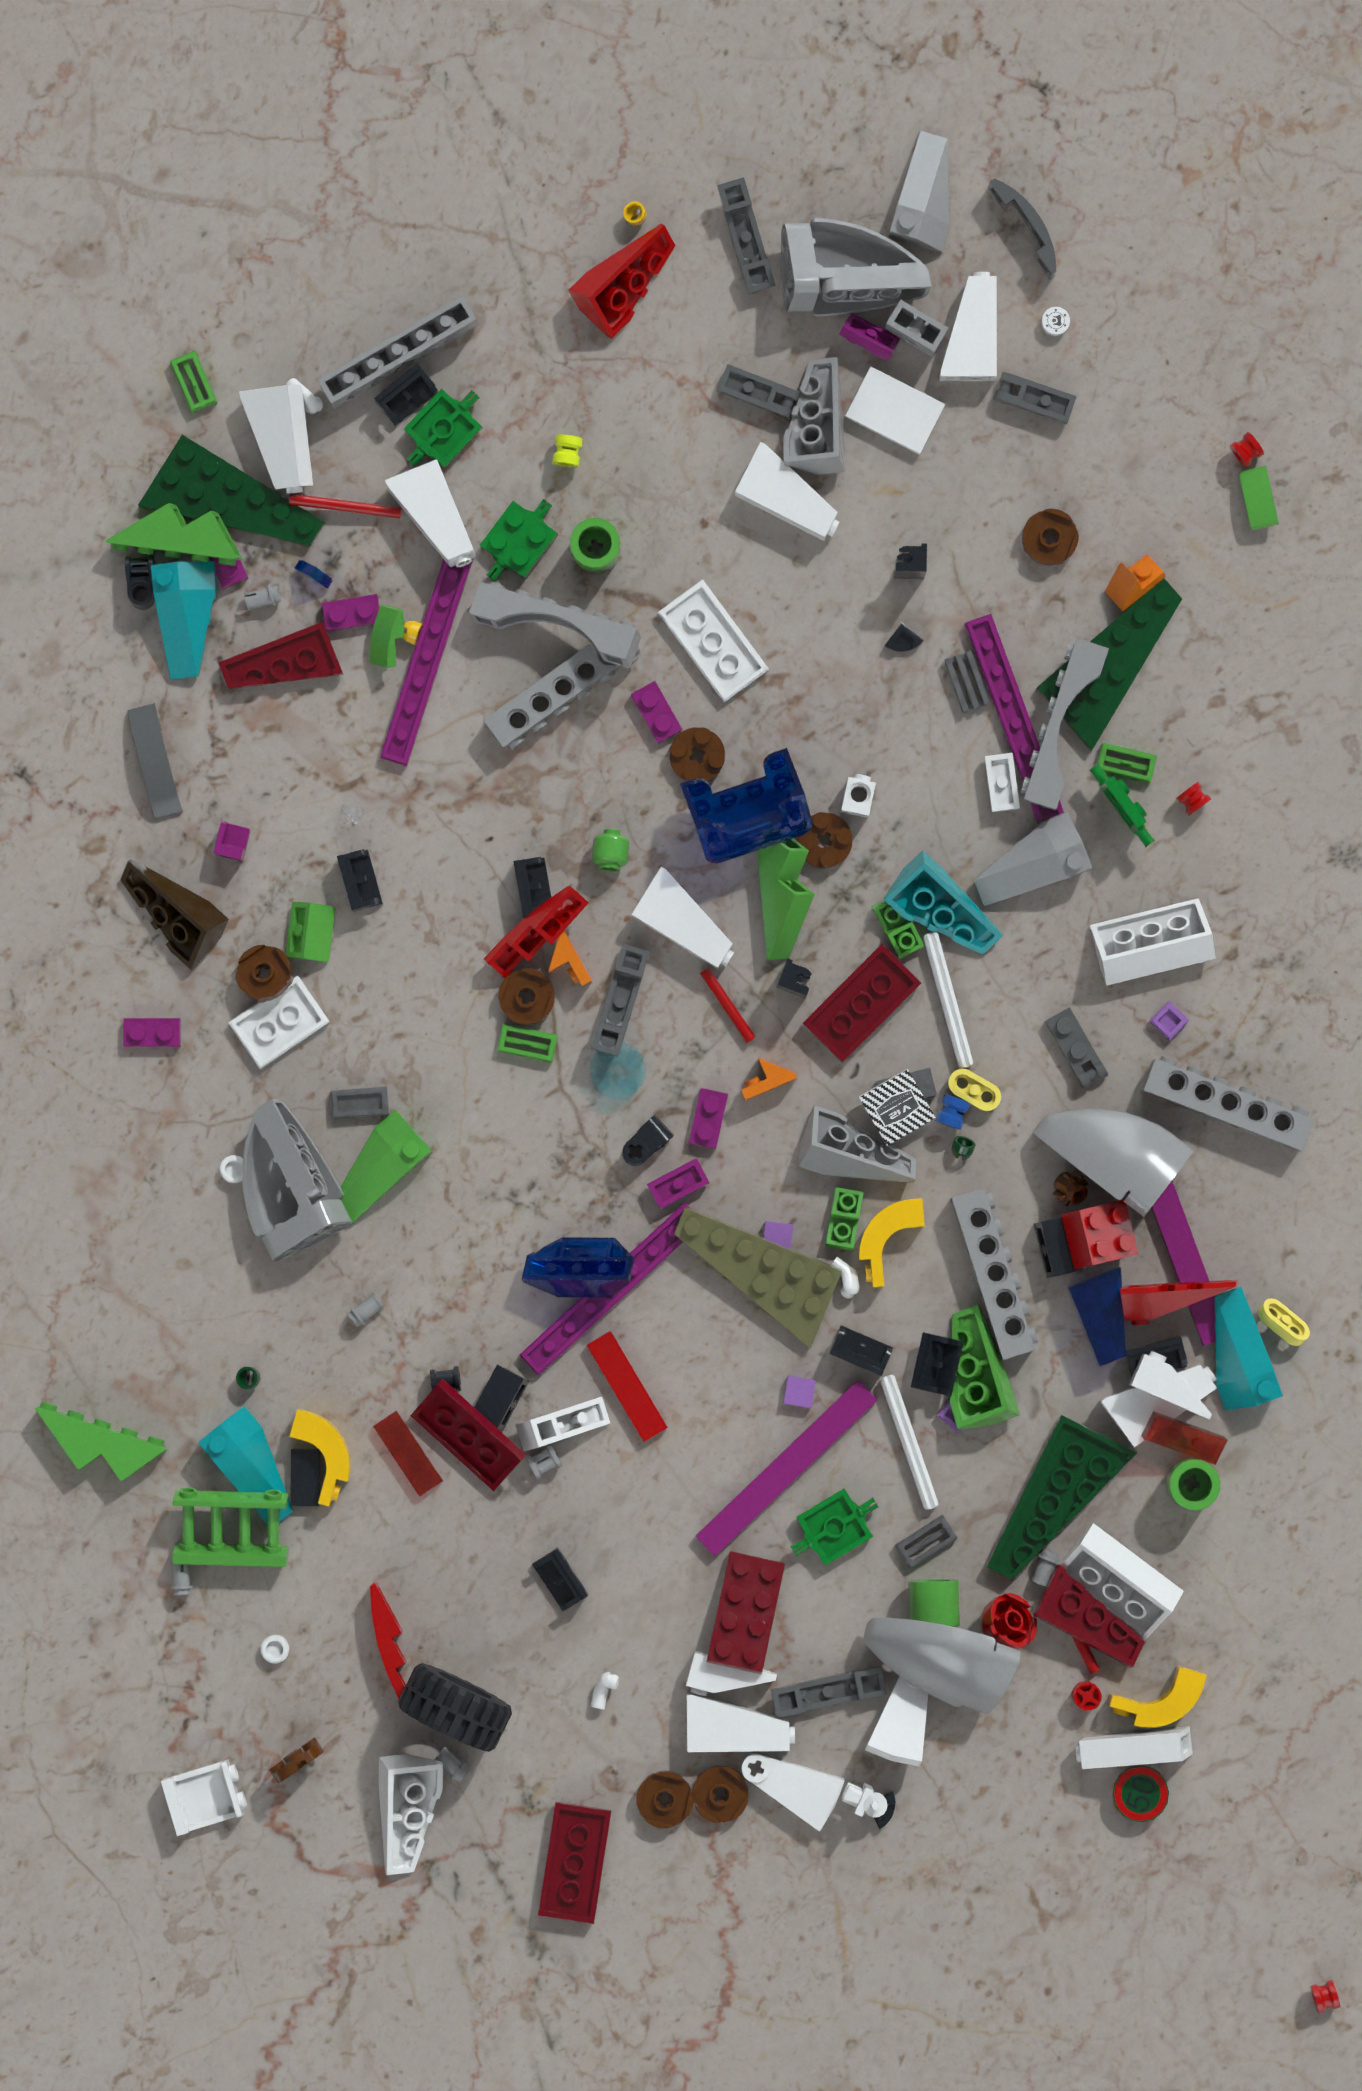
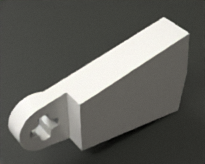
[865,1676,928,1766]
[742,1753,845,1832]

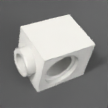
[841,774,876,818]

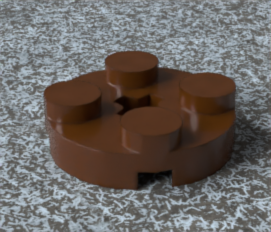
[1022,508,1079,566]
[670,727,725,784]
[797,812,852,869]
[236,945,293,1003]
[499,968,555,1025]
[268,1737,324,1783]
[693,1765,748,1823]
[636,1770,693,1828]

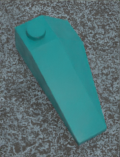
[151,561,217,680]
[884,850,1003,954]
[1214,1286,1283,1411]
[198,1406,294,1523]

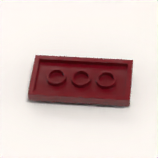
[802,944,922,1063]
[410,1379,526,1492]
[706,1551,785,1675]
[538,1801,612,1924]

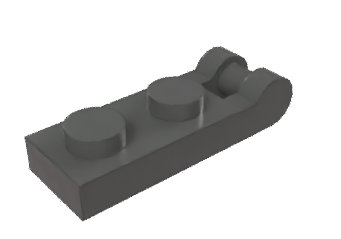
[717,364,800,420]
[993,372,1077,424]
[1045,1007,1108,1089]

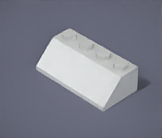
[1090,898,1216,986]
[1060,1523,1184,1641]

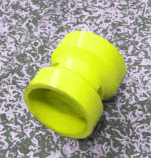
[552,434,583,468]

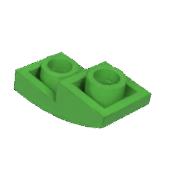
[1239,466,1279,530]
[369,605,404,668]
[871,900,924,959]
[825,1187,863,1252]

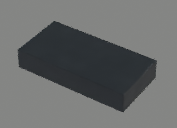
[291,1449,320,1506]

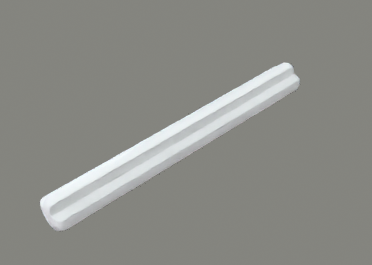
[923,932,973,1068]
[880,1374,938,1510]

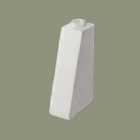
[939,272,997,381]
[239,385,313,494]
[735,442,840,541]
[385,459,476,567]
[632,867,734,969]
[1099,1364,1217,1448]
[687,1693,795,1752]
[1076,1726,1193,1769]

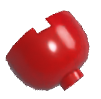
[980,1593,1037,1650]

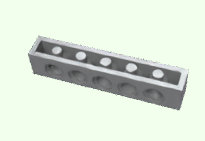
[317,295,478,409]
[483,644,640,750]
[1141,1056,1314,1151]
[950,1188,1038,1360]

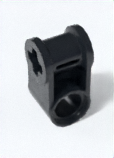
[125,555,155,610]
[622,1115,674,1166]

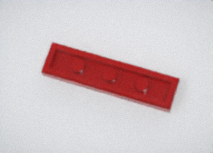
[587,1331,668,1442]

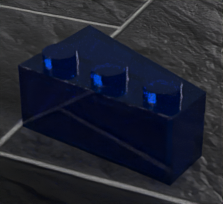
[1066,1267,1126,1367]

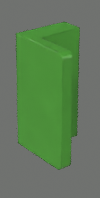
[285,902,335,962]

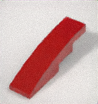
[483,885,589,978]
[370,1581,407,1699]

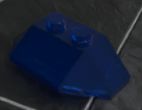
[521,1237,634,1298]

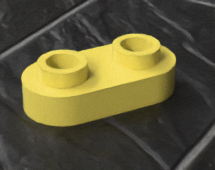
[948,1069,1001,1111]
[1258,1298,1310,1346]

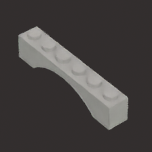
[469,582,641,668]
[1020,638,1109,811]

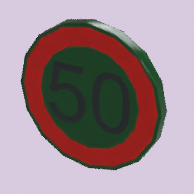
[1112,1765,1169,1822]

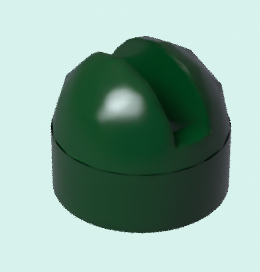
[951,1136,976,1160]
[236,1367,261,1389]

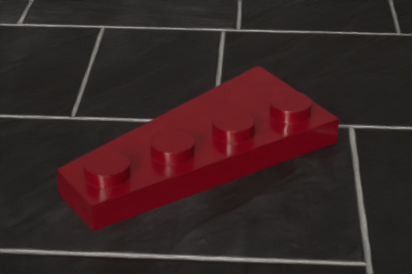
[218,622,344,690]
[1033,1564,1145,1668]

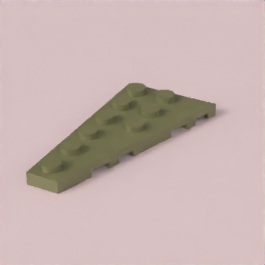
[674,1207,842,1349]

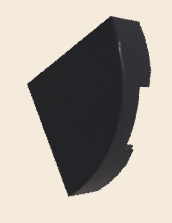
[884,623,924,652]
[874,1791,896,1829]

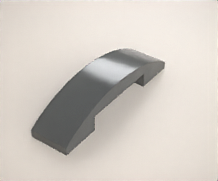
[717,177,776,294]
[988,178,1056,280]
[128,703,183,819]
[591,944,650,1057]
[771,1666,887,1718]

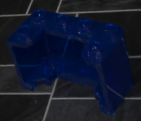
[680,748,813,864]

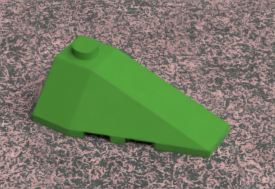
[340,1109,433,1226]
[950,1305,1020,1430]

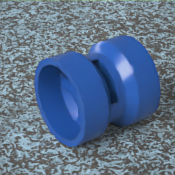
[935,1094,971,1130]

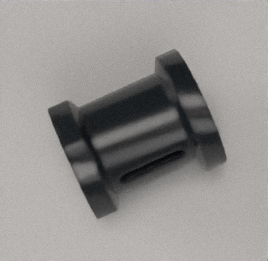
[430,1366,461,1391]

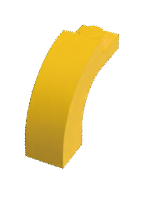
[858,1198,925,1287]
[289,1409,351,1506]
[1107,1665,1207,1728]

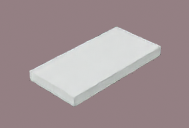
[658,579,769,703]

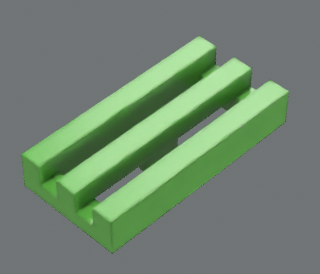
[169,351,218,414]
[1097,743,1157,784]
[497,1024,558,1063]

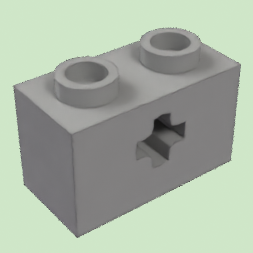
[885,299,949,358]

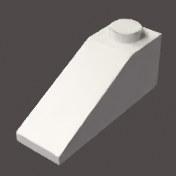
[1129,1351,1212,1419]
[515,1397,610,1451]
[686,1651,777,1696]

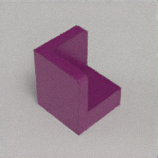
[213,820,250,862]

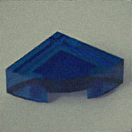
[294,560,333,589]

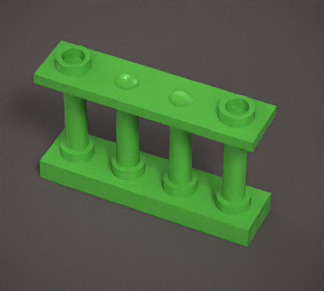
[173,1487,289,1567]

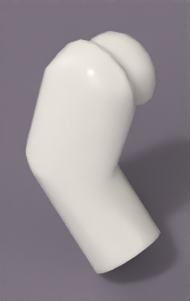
[286,378,323,414]
[831,1257,860,1298]
[591,1672,619,1709]

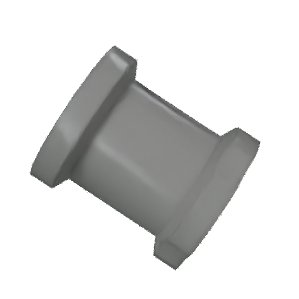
[526,1444,563,1479]

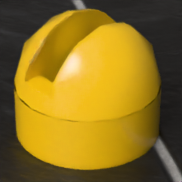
[623,201,647,226]
[402,621,423,645]

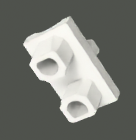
[841,1782,887,1817]

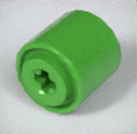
[570,517,621,574]
[1166,1458,1221,1510]
[908,1579,960,1627]

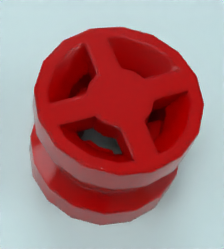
[1230,432,1264,468]
[1176,782,1211,816]
[1072,1681,1102,1711]
[1310,1980,1341,2014]

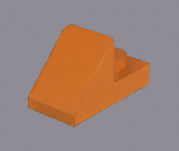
[1105,554,1166,612]
[548,931,592,987]
[741,1058,797,1101]

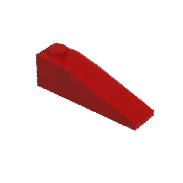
[568,224,676,339]
[1120,1280,1238,1325]

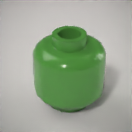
[592,829,629,872]

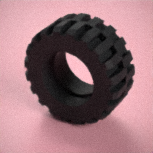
[398,1663,512,1752]

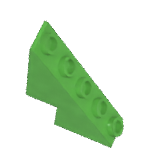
[106,503,243,566]
[755,824,815,960]
[35,1401,168,1481]

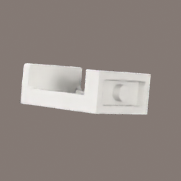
[161,1759,247,1836]

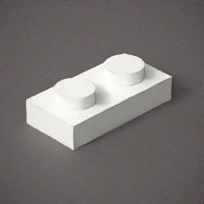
[984,753,1020,813]

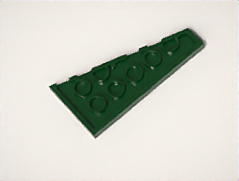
[138,434,325,547]
[1037,578,1182,751]
[986,1415,1137,1580]

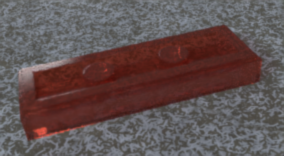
[373,1410,443,1497]
[1141,1411,1228,1465]

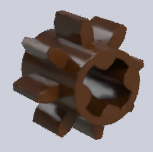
[1053,1170,1089,1206]

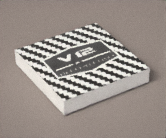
[859,1069,936,1146]

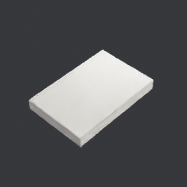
[845,366,945,455]
[229,975,330,1070]

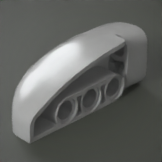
[781,218,931,317]
[243,1099,352,1262]
[1033,1108,1194,1217]
[864,1618,1021,1714]

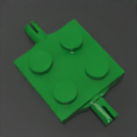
[403,389,483,469]
[480,499,558,582]
[1089,763,1155,848]
[790,1488,879,1566]

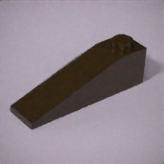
[120,859,229,970]

